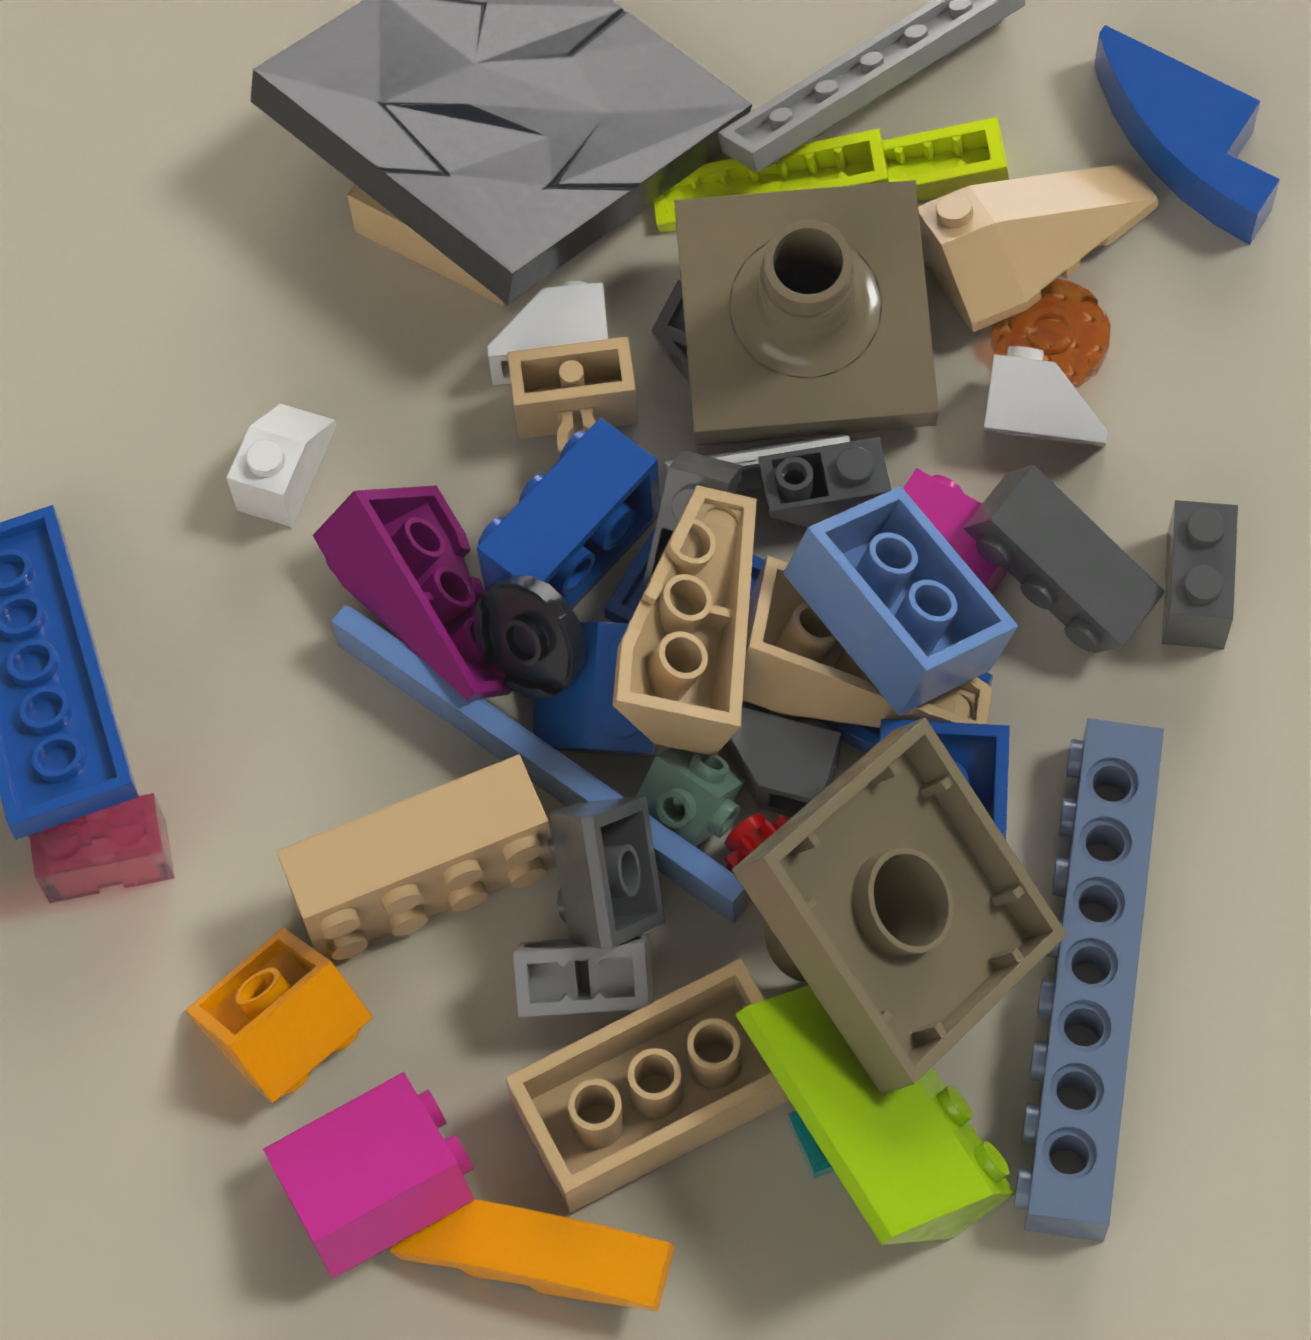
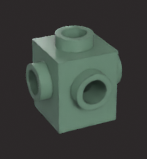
[636,747,746,847]

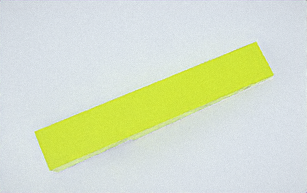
[653,117,1010,233]

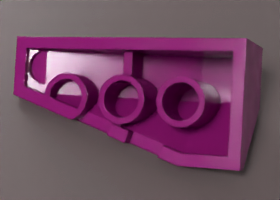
[312,485,512,701]

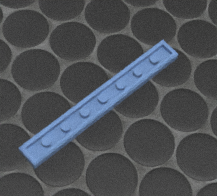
[331,605,747,924]

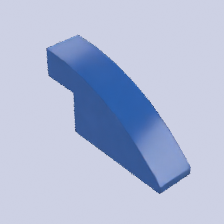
[1094,25,1280,245]

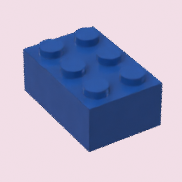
[477,417,660,609]

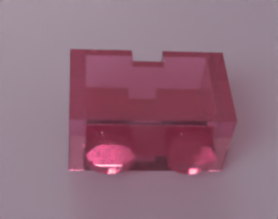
[29,793,175,903]

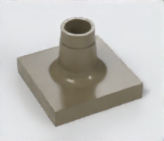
[674,180,939,446]
[732,717,1068,1093]

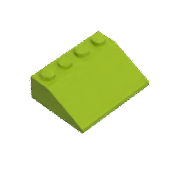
[735,985,1016,1245]

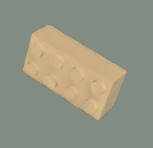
[276,754,556,960]
[505,958,789,1213]

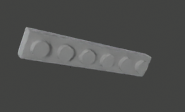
[717,0,1026,172]

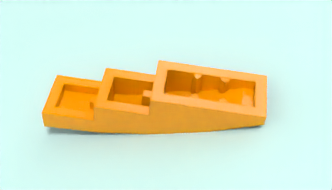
[390,1199,675,1311]

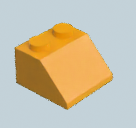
[185,927,373,1103]

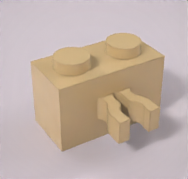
[507,337,638,460]

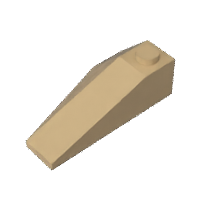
[918,163,1159,332]
[612,485,757,756]
[743,555,992,728]

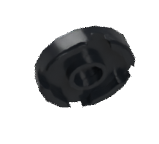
[473,575,586,699]

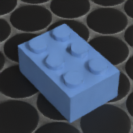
[783,486,1018,716]

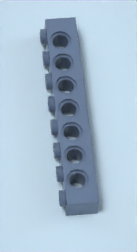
[1014,718,1164,1242]

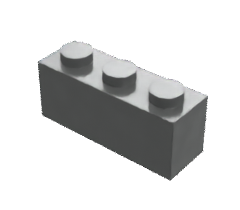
[963,464,1165,654]

